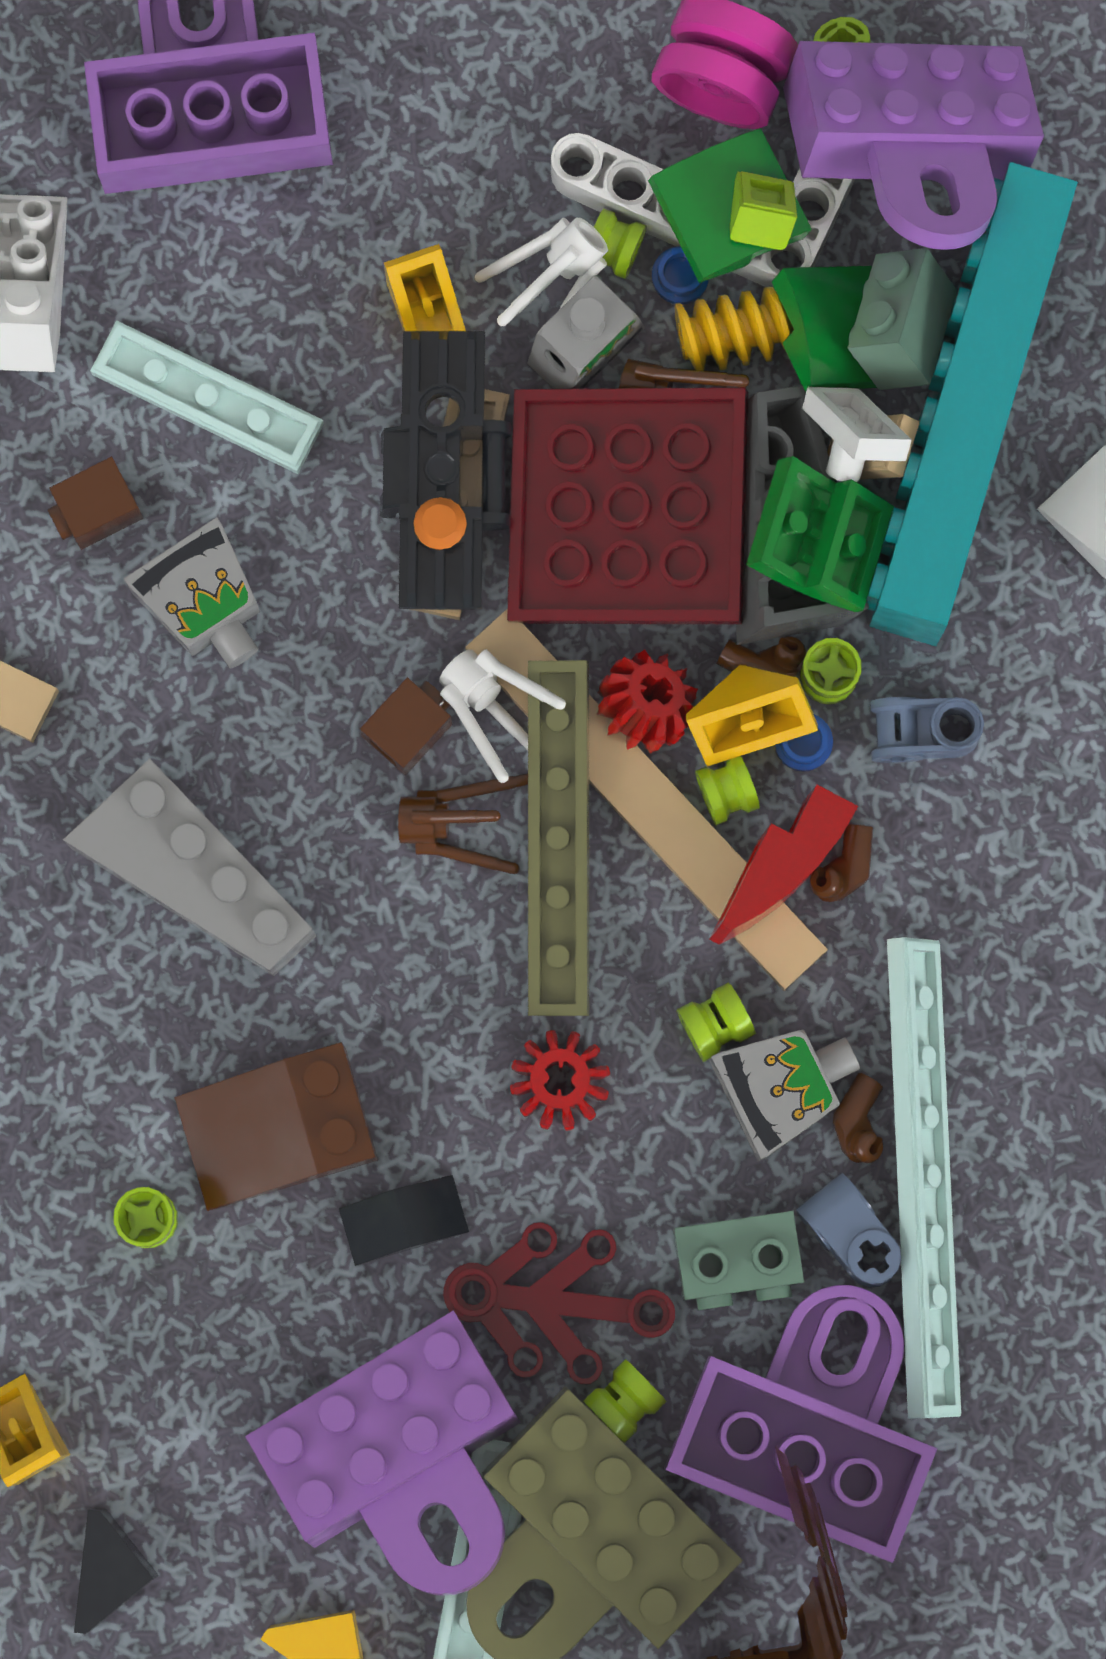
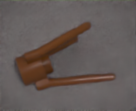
[619,359,749,388]
[398,773,528,874]

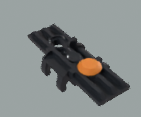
[380,331,512,610]

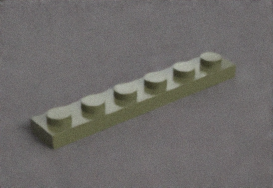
[528,660,589,1016]

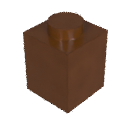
[47,456,143,550]
[360,677,453,776]

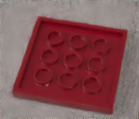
[507,387,749,625]

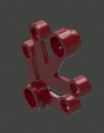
[443,1222,675,1385]

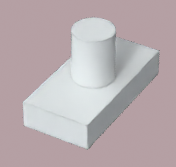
[802,387,912,482]

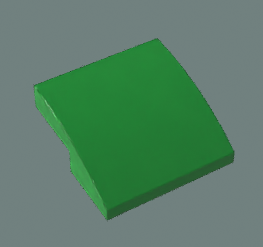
[648,128,812,283]
[772,266,877,392]
[746,456,894,612]

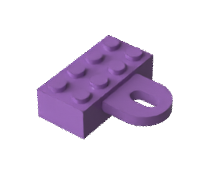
[84,0,333,194]
[783,41,1044,250]
[664,1285,937,1563]
[245,1310,521,1595]

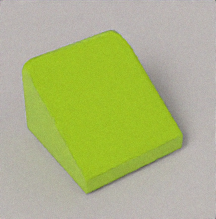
[730,171,797,250]

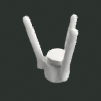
[475,218,608,326]
[439,649,566,783]

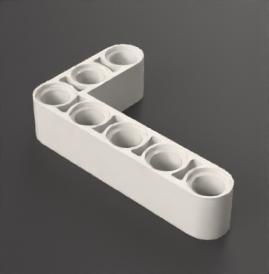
[551,133,855,287]

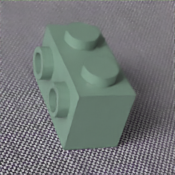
[848,248,957,390]
[673,1211,804,1311]

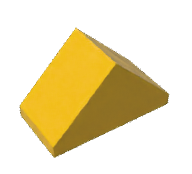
[384,244,466,331]
[686,665,818,767]
[0,1373,71,1487]
[260,1610,363,1659]

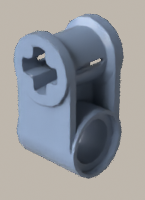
[870,697,984,763]
[795,1173,901,1288]

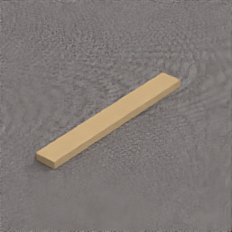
[465,608,828,991]

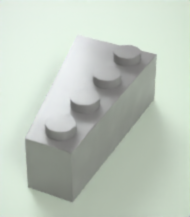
[63,758,316,976]

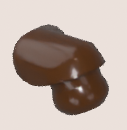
[810,824,873,902]

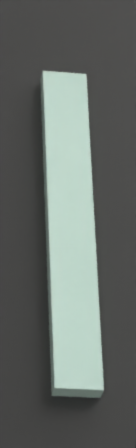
[887,937,961,1419]

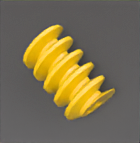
[674,286,794,372]

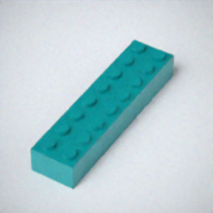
[867,162,1078,646]

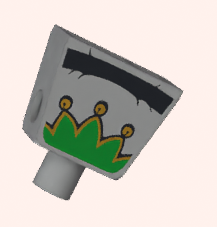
[527,276,645,389]
[124,517,260,669]
[709,1029,860,1162]

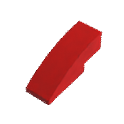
[709,785,859,945]

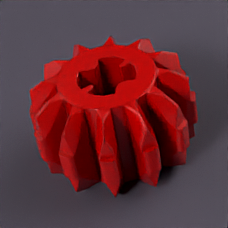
[596,649,698,754]
[510,1030,610,1131]

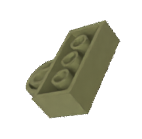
[466,1386,743,1659]

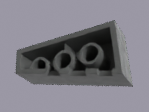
[736,385,869,645]

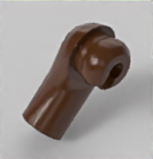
[716,636,806,677]
[833,1073,884,1163]

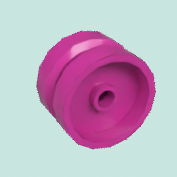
[651,0,798,129]

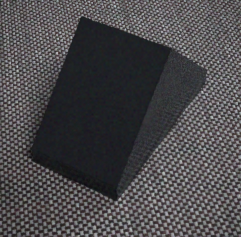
[339,1175,469,1266]
[74,1508,159,1634]

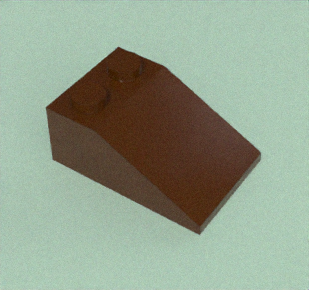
[175,1042,378,1211]

